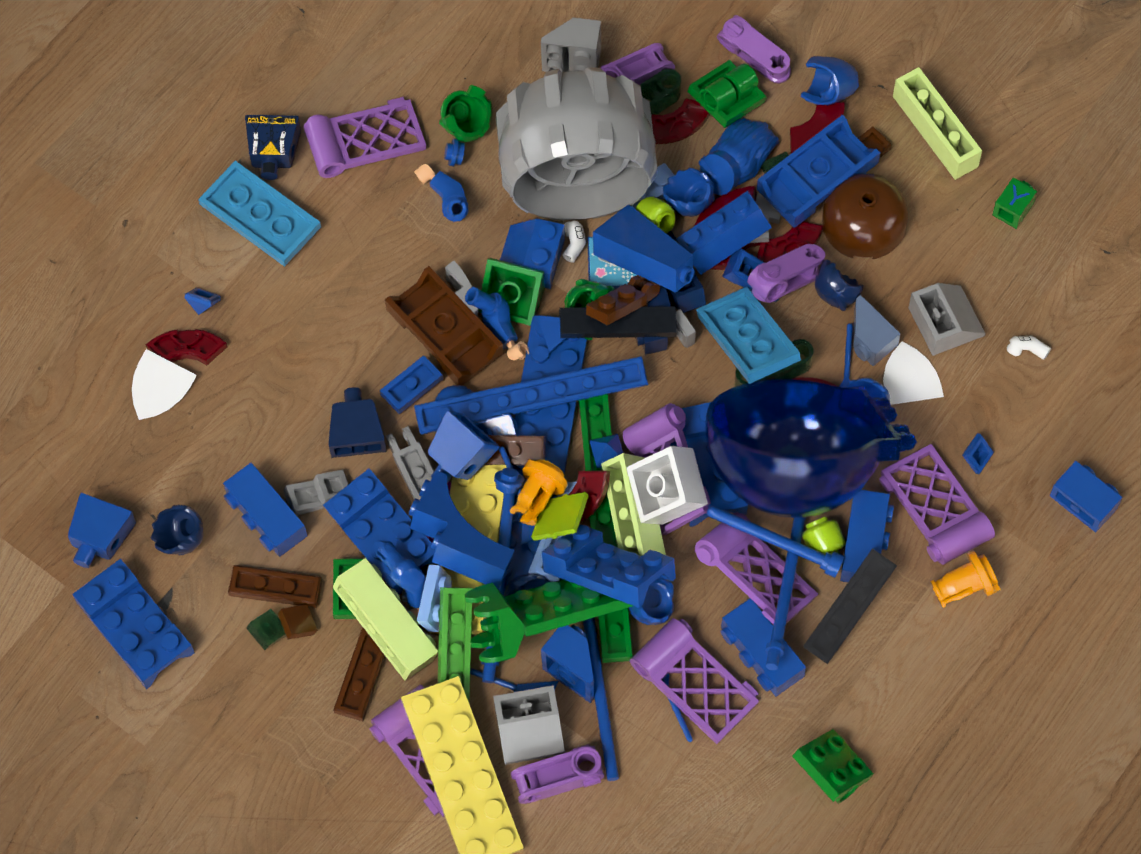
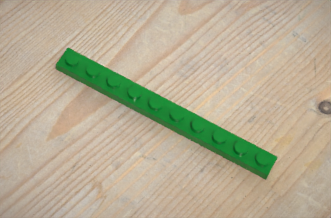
[579,395,632,663]

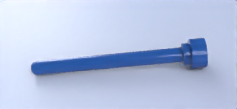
[707,506,844,578]

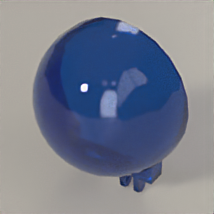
[705,379,917,518]

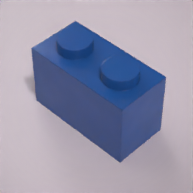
[1050,461,1123,533]

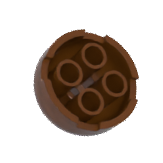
[822,173,908,259]

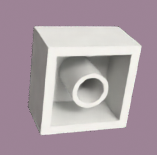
[626,446,708,525]

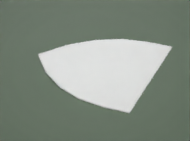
[883,341,944,405]
[132,349,197,420]

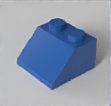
[500,219,565,289]
[541,625,594,703]

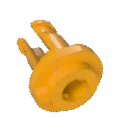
[510,459,568,526]
[930,550,1001,607]

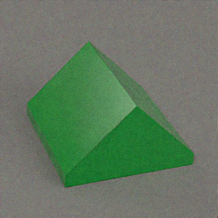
[478,258,545,326]

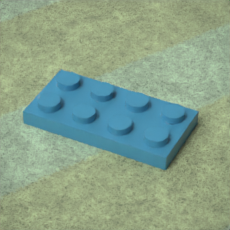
[198,161,321,267]
[696,287,801,384]

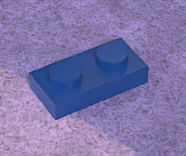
[380,355,443,414]

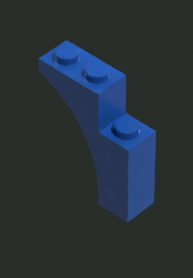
[409,470,515,590]

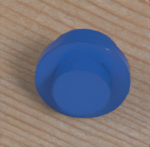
[444,138,465,167]
[494,468,524,494]

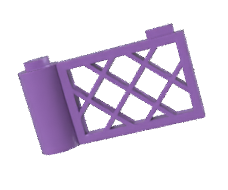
[303,97,426,178]
[623,403,711,535]
[879,444,995,565]
[695,512,818,625]
[630,618,759,744]
[369,684,444,817]

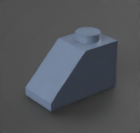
[853,295,901,366]

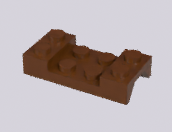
[385,266,504,386]

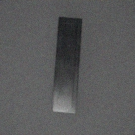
[559,306,677,338]
[803,548,897,664]

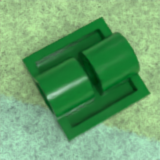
[687,60,766,128]
[792,729,874,804]

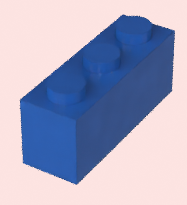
[676,191,772,275]
[223,462,308,557]
[840,489,894,582]
[720,598,806,697]

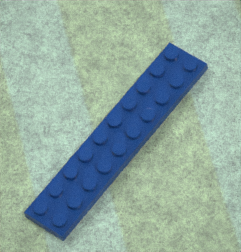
[505,316,587,586]

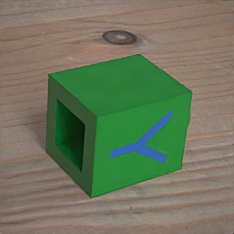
[992,177,1037,229]

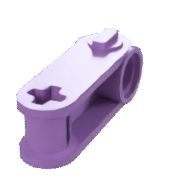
[716,15,791,84]
[600,43,675,89]
[747,244,825,303]
[511,744,604,804]

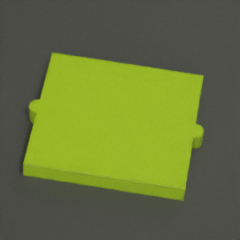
[531,492,588,541]

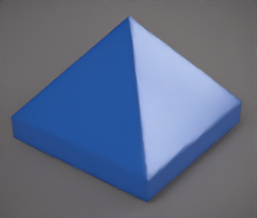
[184,287,221,315]
[962,433,994,474]
[590,434,623,468]

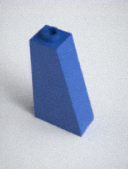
[593,204,695,292]

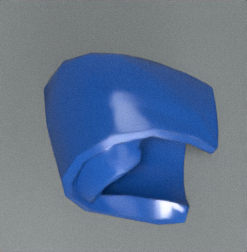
[801,56,859,105]

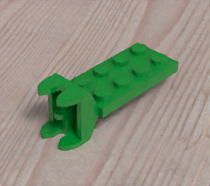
[465,580,633,663]

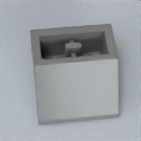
[541,17,601,72]
[908,283,986,356]
[493,685,565,765]

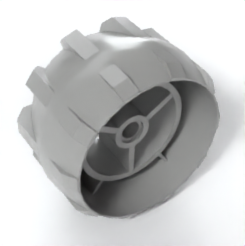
[496,67,657,221]

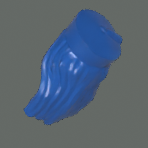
[699,118,779,195]

